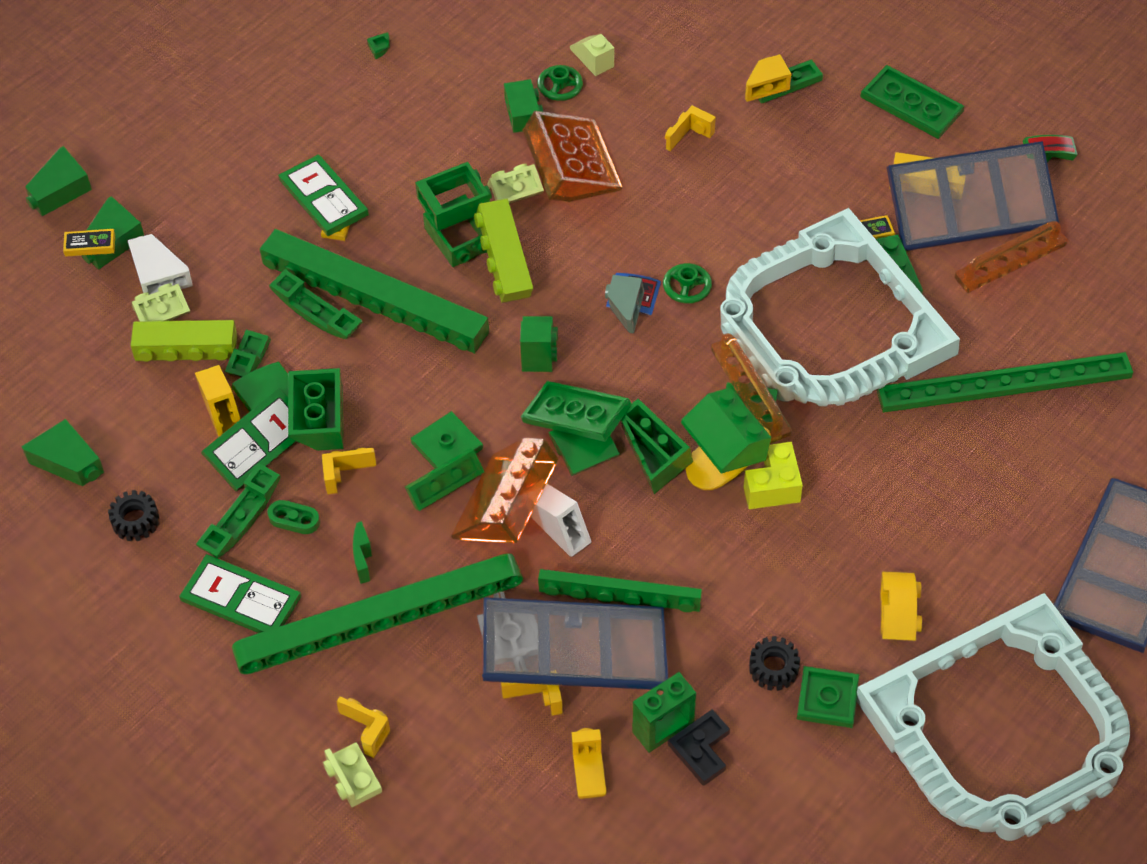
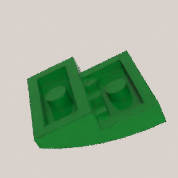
[231,362,288,412]
[548,430,619,476]

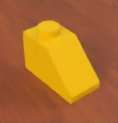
[745,54,791,102]

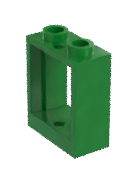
[415,162,492,231]
[423,194,487,267]
[632,672,696,753]

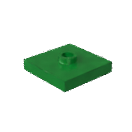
[410,411,483,469]
[797,666,859,728]

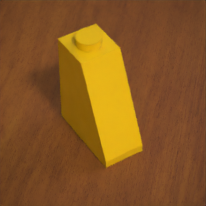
[195,365,240,437]

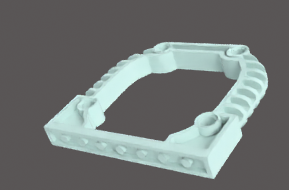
[720,208,960,407]
[856,593,1130,841]

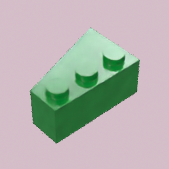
[621,399,693,494]

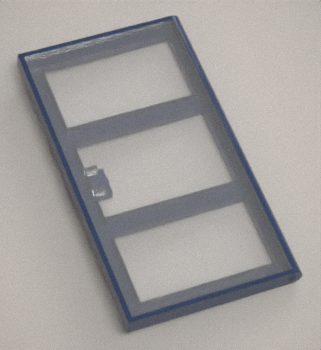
[886,141,1059,251]
[1054,478,1147,653]
[482,597,668,690]

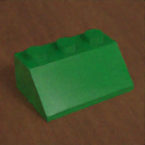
[288,368,344,451]
[681,388,772,474]

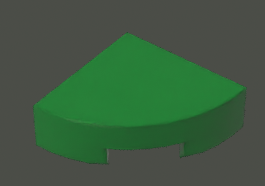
[367,32,390,59]

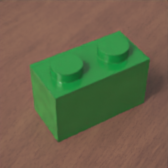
[504,79,544,133]

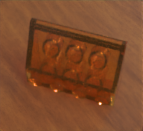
[522,111,623,202]
[451,438,558,543]

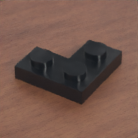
[668,709,730,786]

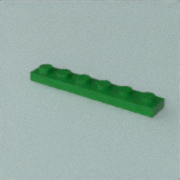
[538,569,702,613]

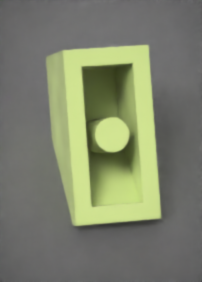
[570,34,614,76]

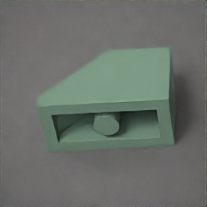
[605,275,645,333]

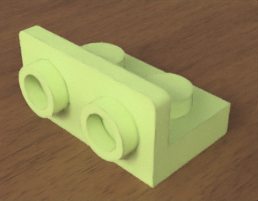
[487,164,544,204]
[132,283,190,322]
[323,742,382,807]

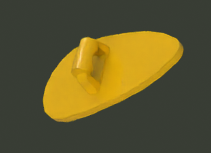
[686,427,771,490]

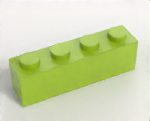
[474,198,533,303]
[131,320,237,362]

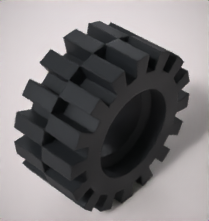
[108,490,160,542]
[749,636,800,691]

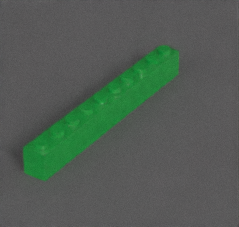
[260,229,489,354]

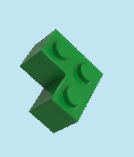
[520,316,558,372]

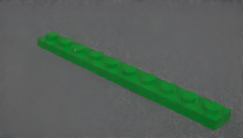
[877,352,1133,413]

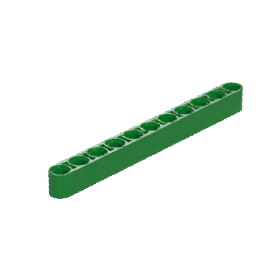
[232,553,523,674]

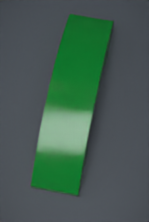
[269,269,362,339]
[196,463,281,558]

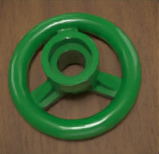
[537,65,583,101]
[663,263,712,304]

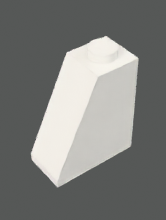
[128,234,193,295]
[520,479,592,557]

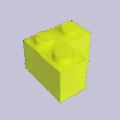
[744,442,803,509]

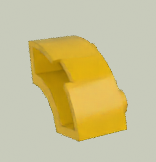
[880,571,922,641]

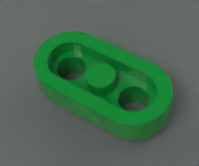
[267,500,320,534]

